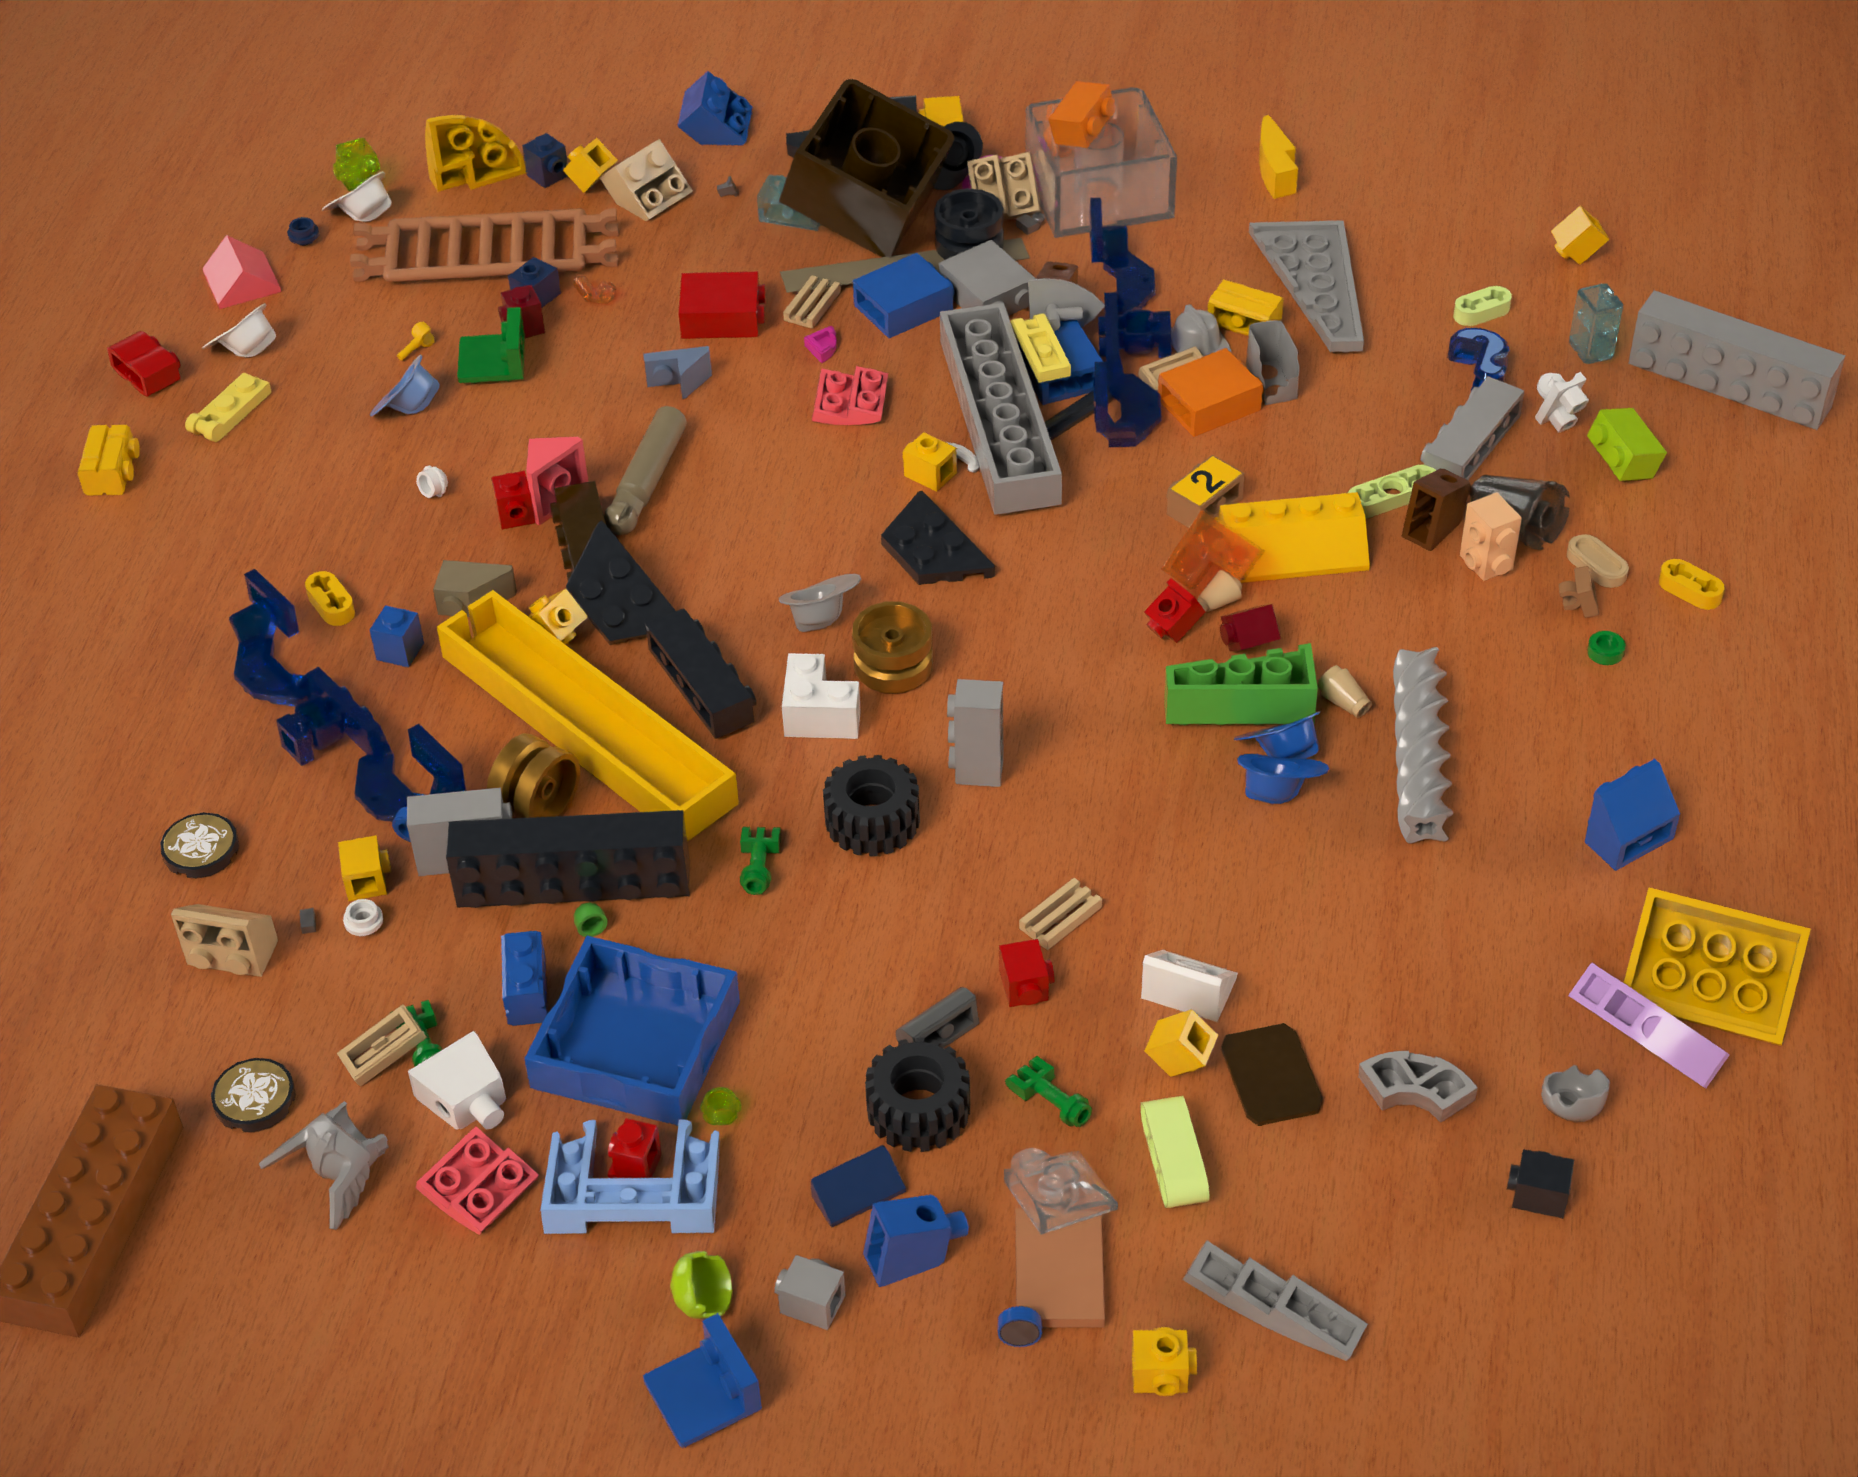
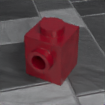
[498,284,545,339]
[1220,604,1281,651]

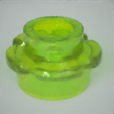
[700,1087,741,1126]

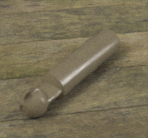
[604,406,687,535]

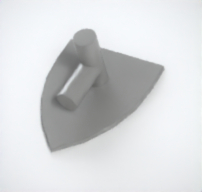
[1028,278,1105,331]

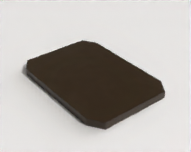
[1221,1023,1322,1126]

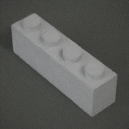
[1421,376,1524,480]

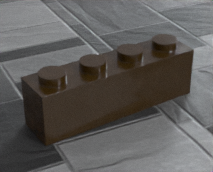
[550,481,606,581]

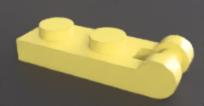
[1011,313,1071,383]
[185,372,272,442]

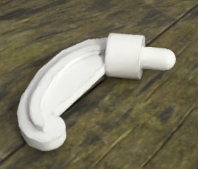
[946,442,979,472]

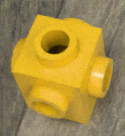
[528,589,588,644]
[1132,1327,1197,1396]

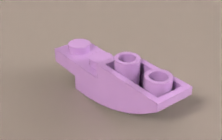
[1568,962,1729,1089]

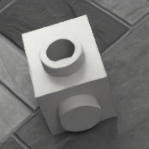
[774,1255,845,1330]

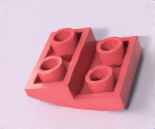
[812,366,888,425]
[416,1126,539,1235]

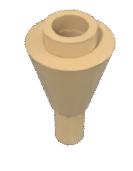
[1198,570,1242,612]

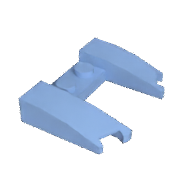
[541,1119,720,1234]

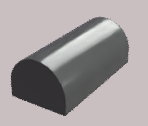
[896,987,979,1048]

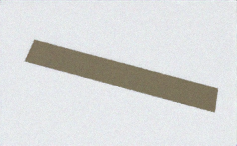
[780,238,1030,293]

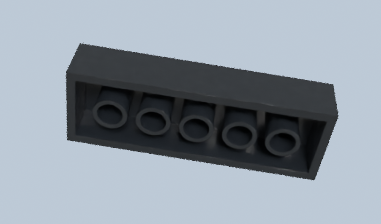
[446,810,690,908]

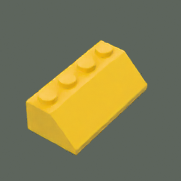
[1218,492,1370,583]

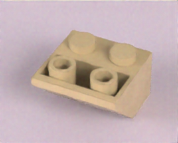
[600,139,693,221]
[171,904,278,977]

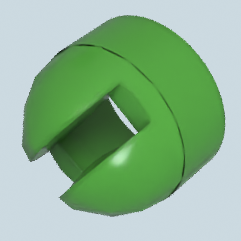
[574,903,608,937]

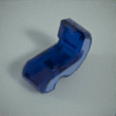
[1448,328,1509,391]

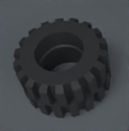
[823,755,920,856]
[865,1038,970,1152]

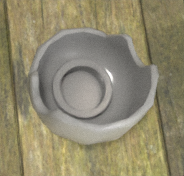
[1541,1065,1610,1122]

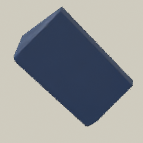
[810,1145,906,1228]

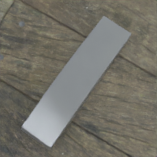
[1182,1241,1368,1361]

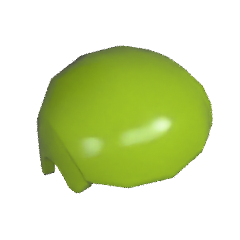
[670,1251,732,1319]

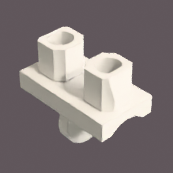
[1535,372,1589,433]

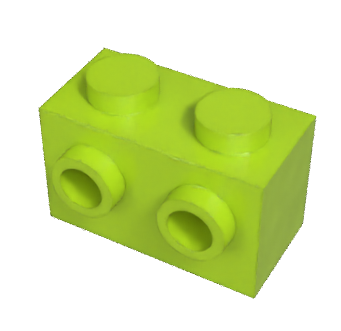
[1587,408,1667,481]

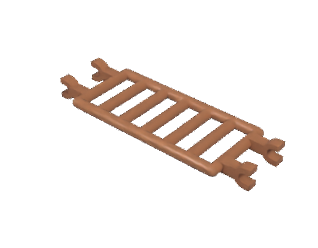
[350,208,619,282]

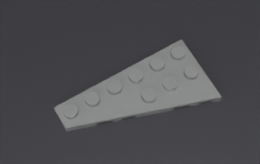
[1249,220,1364,352]

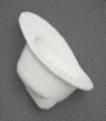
[321,171,392,222]
[202,303,276,357]

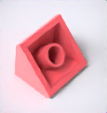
[203,235,281,309]
[526,437,588,525]

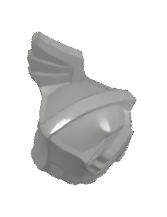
[259,1101,389,1230]

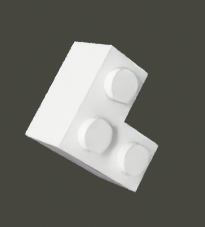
[782,653,860,739]

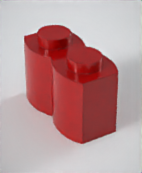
[107,331,181,396]

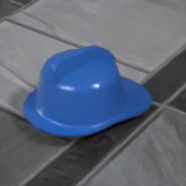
[1234,711,1320,759]
[1237,754,1329,804]

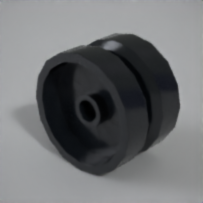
[934,188,1004,260]

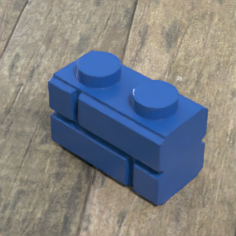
[501,930,548,1026]

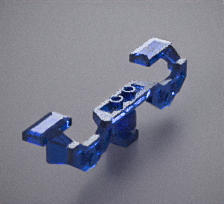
[1089,197,1171,447]
[229,569,466,822]

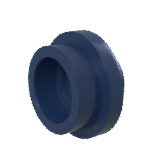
[287,217,319,246]

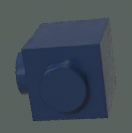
[522,133,568,188]
[508,257,561,308]

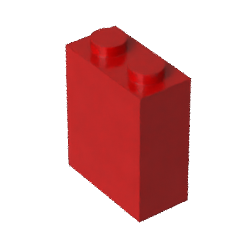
[678,271,766,339]

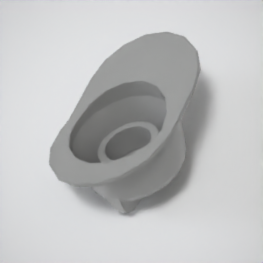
[1168,304,1231,356]
[779,574,861,632]

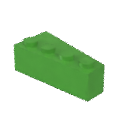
[1164,643,1318,725]

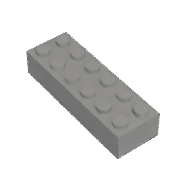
[1628,290,1846,430]

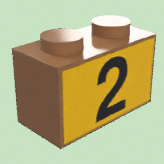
[1166,455,1244,533]

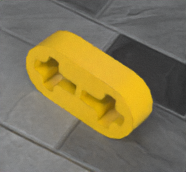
[1659,559,1725,610]
[305,571,355,626]

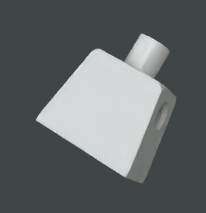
[408,1031,506,1129]

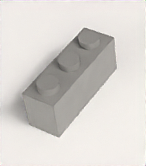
[947,679,1004,787]

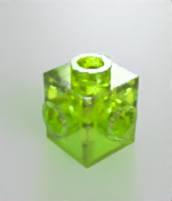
[333,137,380,192]

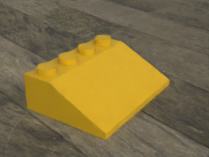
[1624,887,1811,1046]

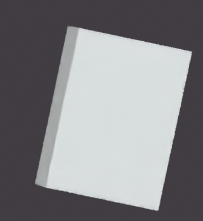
[1141,950,1238,1022]

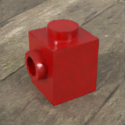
[491,471,535,530]
[999,939,1055,1007]

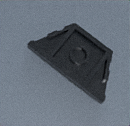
[881,491,995,585]
[566,520,676,645]

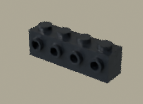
[645,608,756,739]

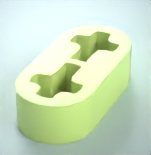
[1453,286,1512,326]

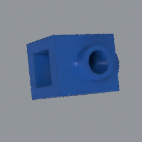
[370,605,424,667]

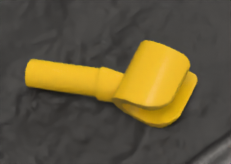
[397,322,434,361]

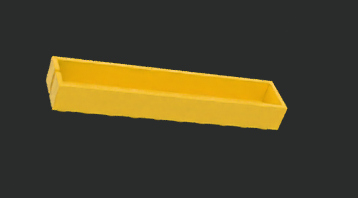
[437,590,739,842]

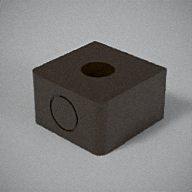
[778,79,954,257]

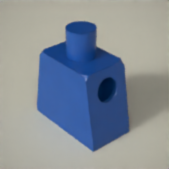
[863,1195,969,1287]

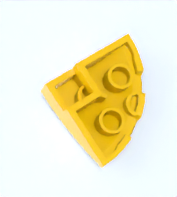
[425,115,526,192]

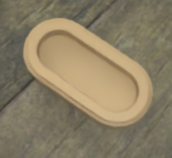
[1567,535,1629,588]

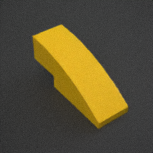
[1259,115,1298,199]

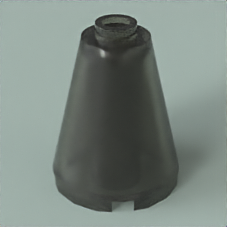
[1470,475,1570,550]

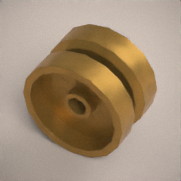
[852,601,933,693]
[487,733,581,818]

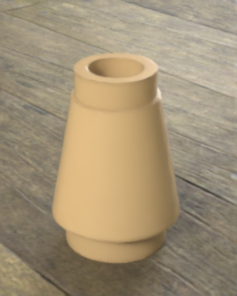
[1317,665,1372,718]

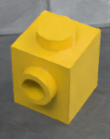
[563,138,618,193]
[1551,206,1610,265]
[902,432,957,492]
[338,835,391,902]
[1144,1009,1218,1077]

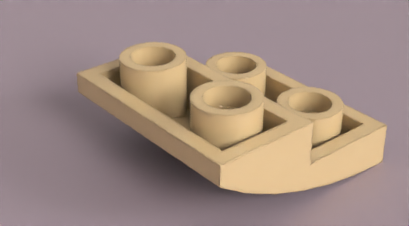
[967,152,1041,220]

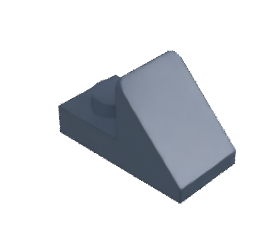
[643,346,712,399]

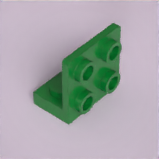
[457,307,525,383]

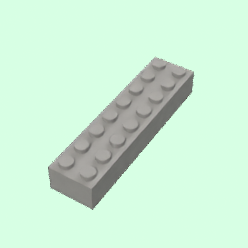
[940,303,1062,515]

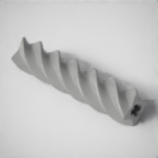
[1393,647,1454,843]

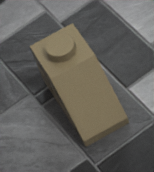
[433,560,517,617]

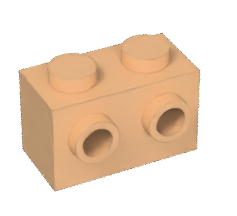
[1460,492,1522,581]

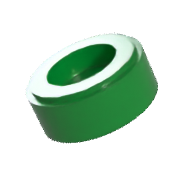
[1587,631,1626,665]

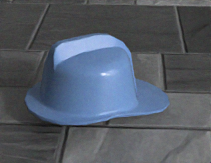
[370,354,440,416]

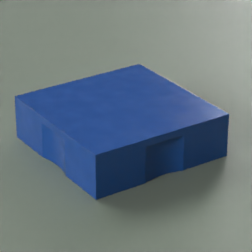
[524,936,740,1126]

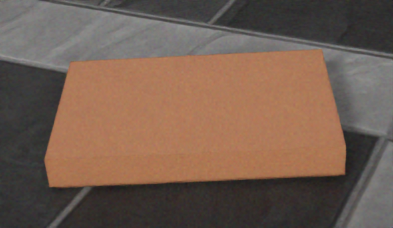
[1015,1208,1105,1327]

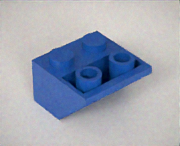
[678,71,753,145]
[1584,759,1680,871]

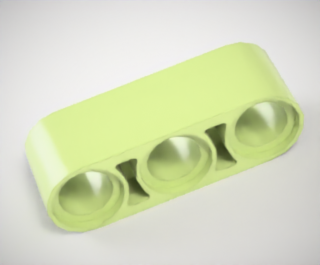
[1141,1096,1209,1208]

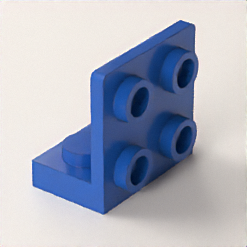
[643,1313,762,1448]

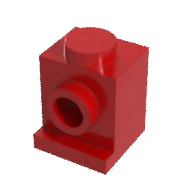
[1144,578,1206,643]
[607,1118,662,1178]

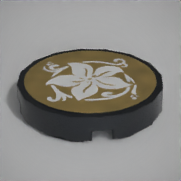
[160,812,239,879]
[211,1058,296,1133]

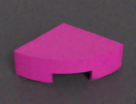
[804,326,837,363]

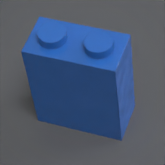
[853,253,955,338]
[1016,320,1105,405]

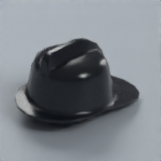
[934,121,983,191]

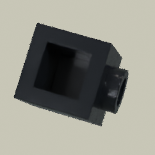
[1507,1149,1574,1219]

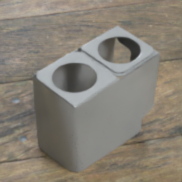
[1246,320,1300,405]

